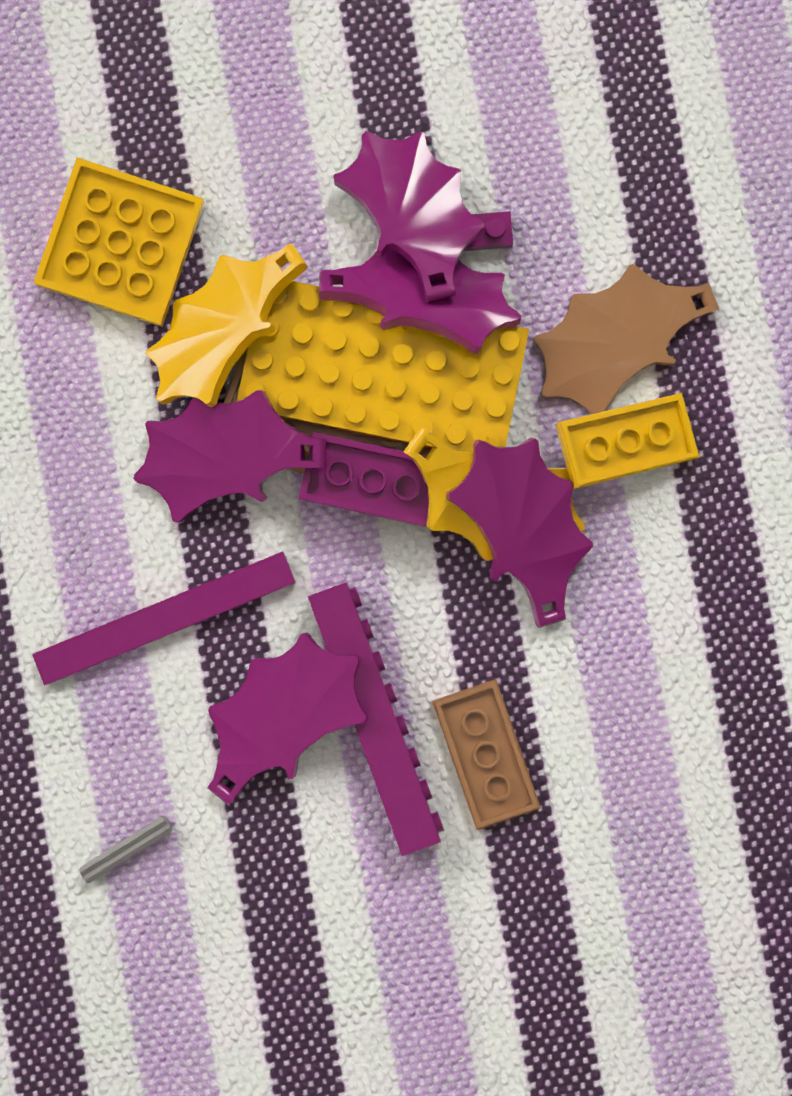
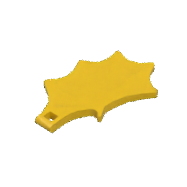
[145,244,307,407]
[403,427,585,561]

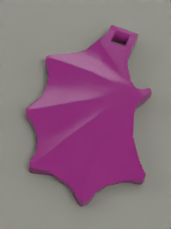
[333,131,484,302]
[319,250,521,354]
[133,390,326,523]
[446,437,593,628]
[207,632,368,806]

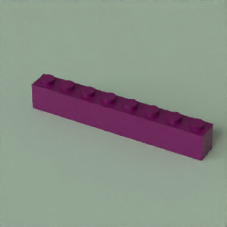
[308,582,445,856]

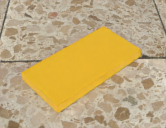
[555,393,700,490]

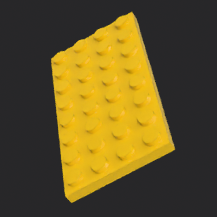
[237,281,529,452]

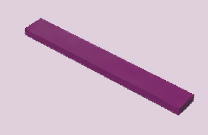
[32,551,296,686]

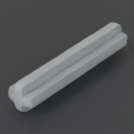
[79,816,173,883]

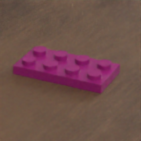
[298,432,429,527]

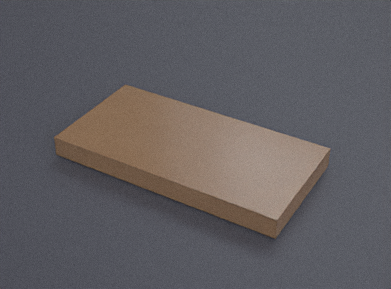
[432,679,541,830]

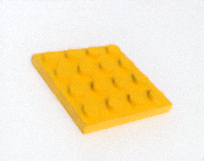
[33,157,205,327]

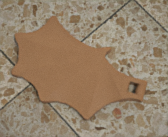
[533,264,720,414]

